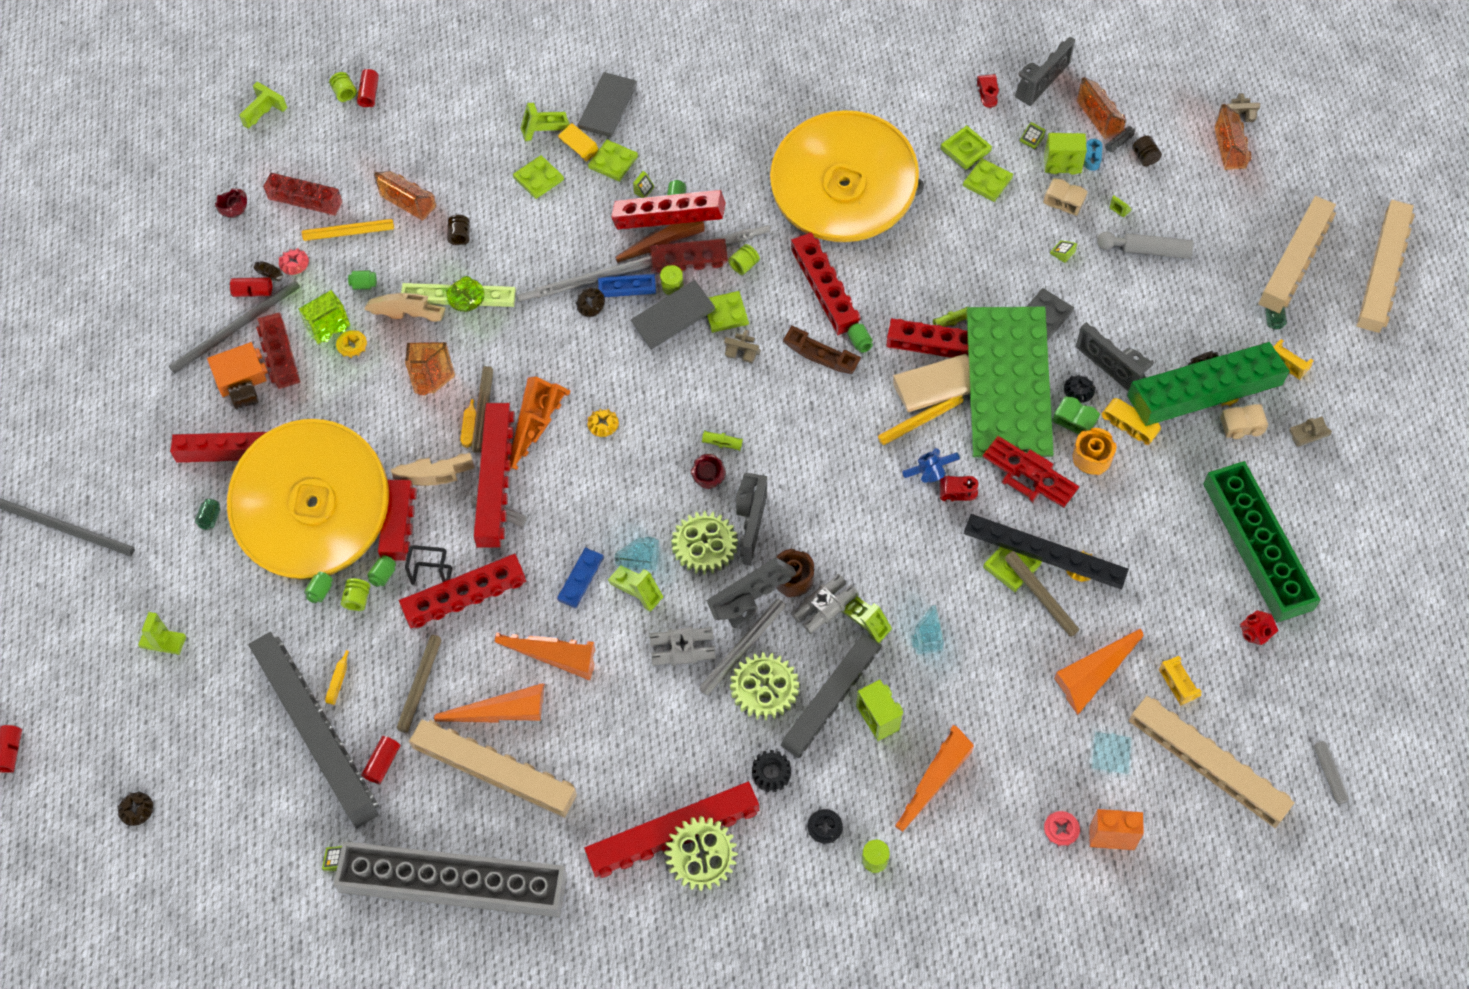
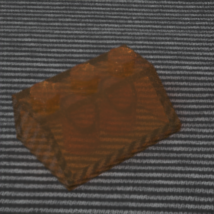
[1077,77,1126,139]
[1214,104,1252,170]
[374,171,436,221]
[405,342,455,395]

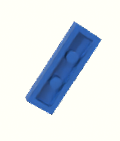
[598,274,656,297]
[557,547,604,608]

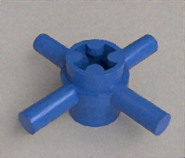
[902,448,960,483]

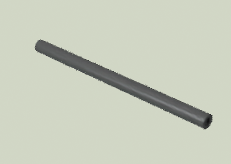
[169,280,300,374]
[0,498,135,557]

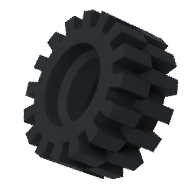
[752,750,791,792]

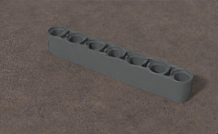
[781,633,882,758]

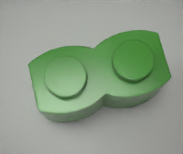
[1052,396,1100,435]

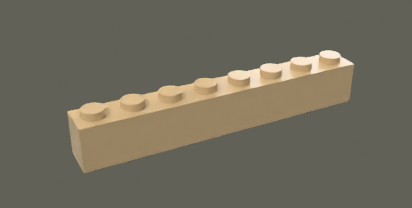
[1258,196,1336,313]
[1356,199,1415,333]
[1129,696,1295,829]
[409,719,577,818]

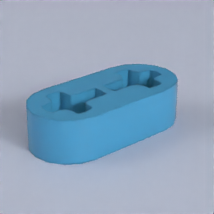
[1084,139,1102,171]

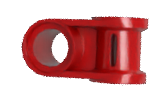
[977,74,999,108]
[940,476,979,502]

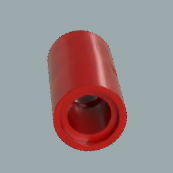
[357,69,379,107]
[230,277,273,297]
[0,725,22,773]
[361,736,401,785]

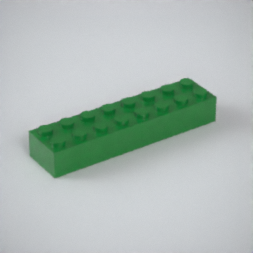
[1127,342,1290,426]
[1203,461,1321,623]

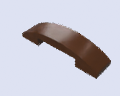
[783,325,861,374]

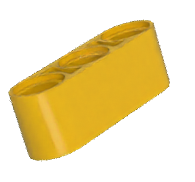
[1101,398,1161,445]

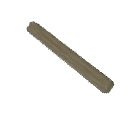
[472,366,493,453]
[1005,551,1079,637]
[397,635,441,733]

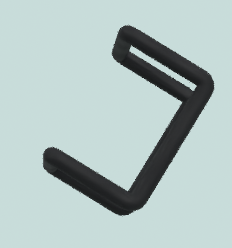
[405,545,452,585]

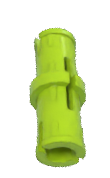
[932,306,968,327]
[702,430,743,451]

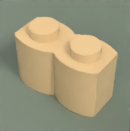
[1043,178,1088,216]
[1220,404,1268,439]

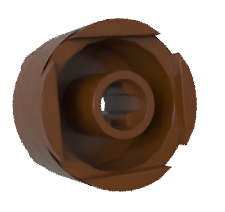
[776,549,815,598]

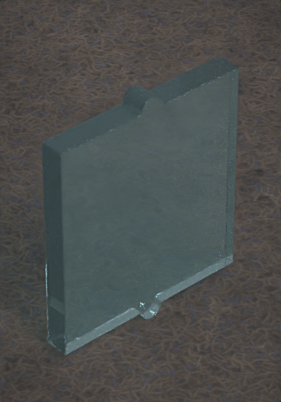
[1092,732,1131,774]

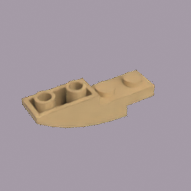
[365,293,446,322]
[390,453,475,486]

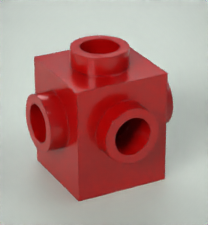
[1239,610,1279,645]

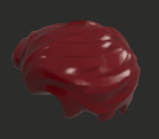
[215,188,247,218]
[691,454,726,489]

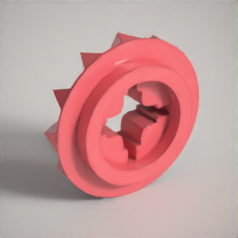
[279,248,309,275]
[1044,811,1080,846]

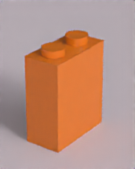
[207,342,268,397]
[1089,809,1144,850]

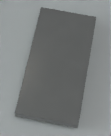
[578,72,637,138]
[631,280,716,350]

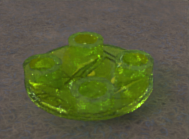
[446,276,485,312]

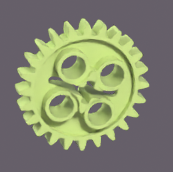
[671,511,738,575]
[730,652,799,720]
[664,816,738,891]

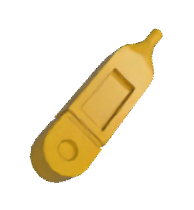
[460,399,476,448]
[325,650,349,705]

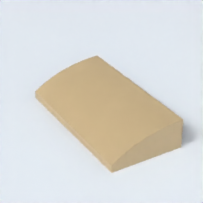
[893,354,970,412]

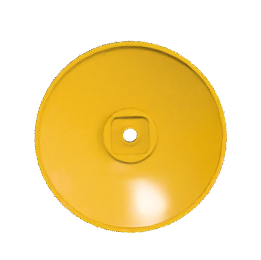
[770,110,919,242]
[227,419,389,580]

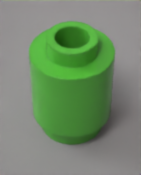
[667,180,687,195]
[348,270,377,290]
[847,323,873,353]
[367,556,396,587]
[304,572,333,604]

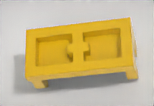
[558,123,599,162]
[1273,339,1314,380]
[1159,656,1202,706]

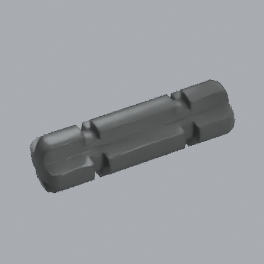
[1105,126,1135,152]

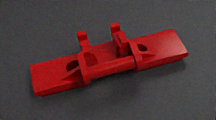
[982,436,1080,508]

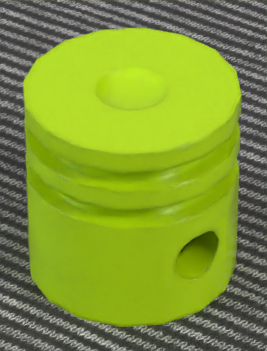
[329,72,357,102]
[728,244,760,275]
[660,265,684,295]
[340,578,371,611]
[862,839,890,873]

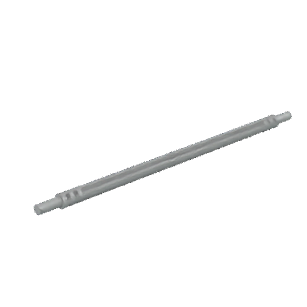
[517,225,770,302]

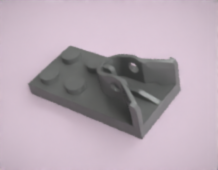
[1015,36,1075,106]
[1026,288,1074,341]
[1076,322,1154,392]
[736,473,767,566]
[706,557,796,628]

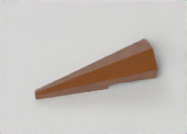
[615,221,705,263]

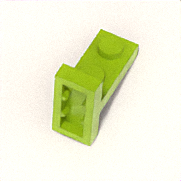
[239,81,287,129]
[520,102,570,141]
[608,565,664,612]
[841,596,892,643]
[138,612,186,655]

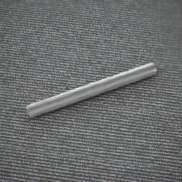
[700,599,785,695]

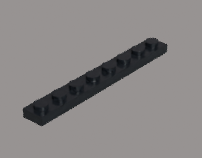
[964,514,1129,590]

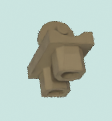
[1223,93,1260,123]
[724,330,761,363]
[1289,416,1332,447]

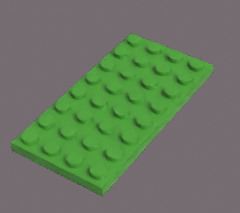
[966,307,1054,457]

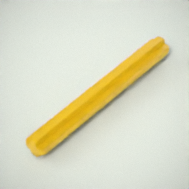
[302,219,394,241]
[878,395,964,445]

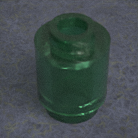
[1265,307,1287,330]
[195,499,221,530]

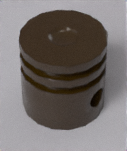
[1132,135,1162,167]
[447,214,470,245]
[228,381,259,410]

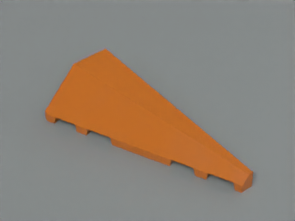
[509,376,570,470]
[1054,628,1144,715]
[494,632,595,681]
[434,683,545,723]
[895,725,974,832]

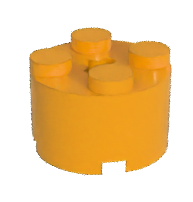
[1072,428,1117,475]

